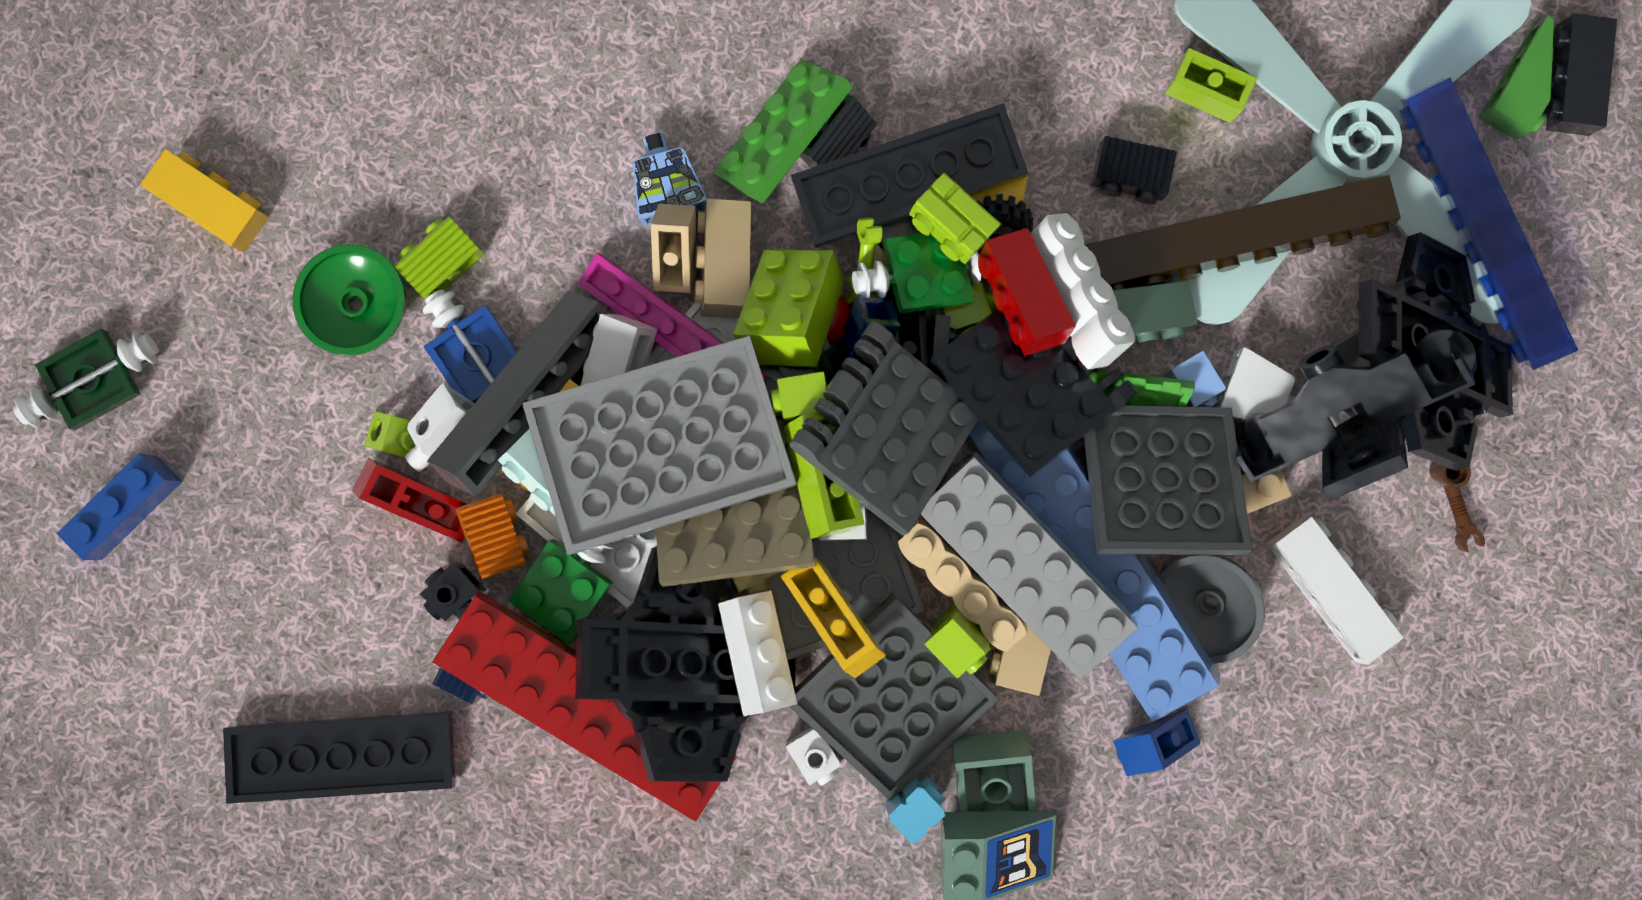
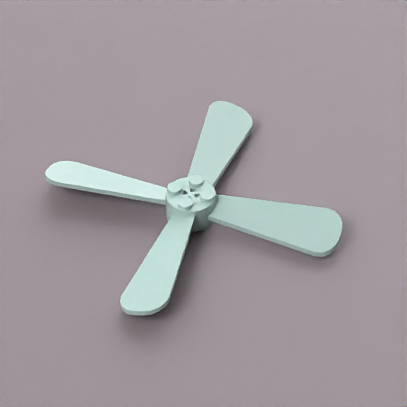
[1173,0,1541,325]

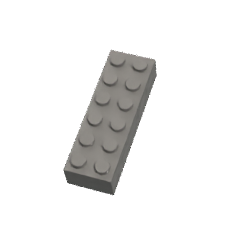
[921,452,1138,680]

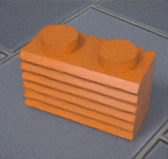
[456,493,529,580]

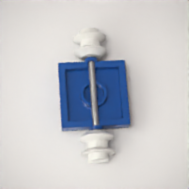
[423,289,518,403]

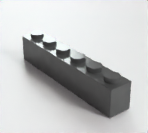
[427,291,607,497]

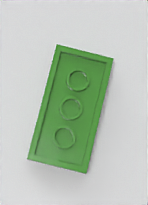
[713,59,853,204]

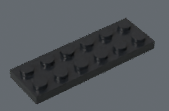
[791,103,1028,248]
[223,711,456,804]

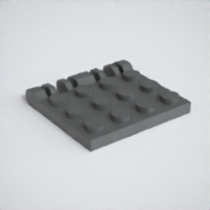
[790,322,978,535]

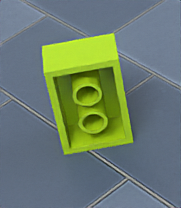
[733,250,844,367]

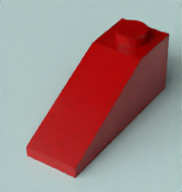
[352,457,467,543]

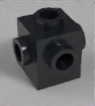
[420,562,487,622]

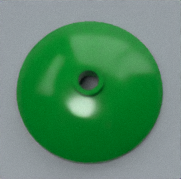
[292,244,406,356]

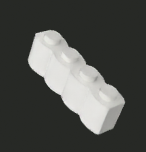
[1030,213,1135,369]

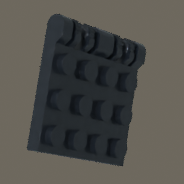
[929,309,1139,478]

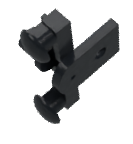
[1235,330,1476,501]

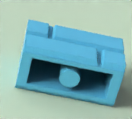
[885,776,946,844]

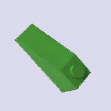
[1479,16,1554,140]

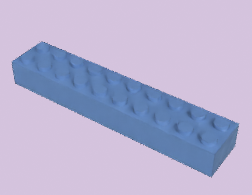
[969,419,1221,722]

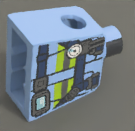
[633,133,707,226]

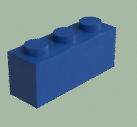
[56,453,182,560]

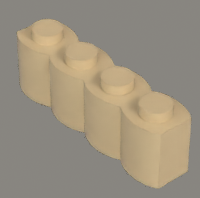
[898,514,1027,652]

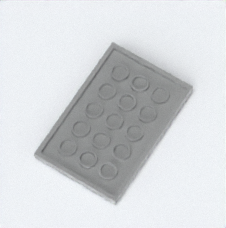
[522,336,796,555]

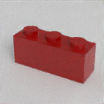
[978,228,1076,356]

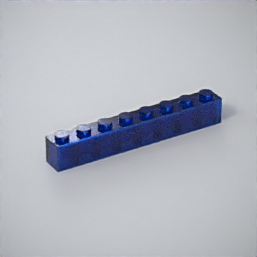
[1399,77,1578,370]

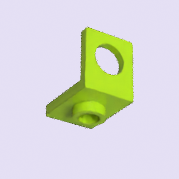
[364,411,416,458]

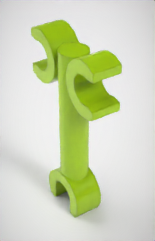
[844,217,882,321]

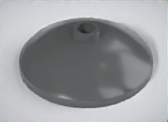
[1159,555,1265,664]

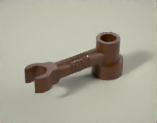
[1429,462,1485,552]

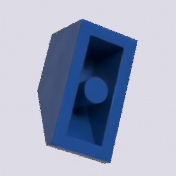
[1113,709,1201,776]

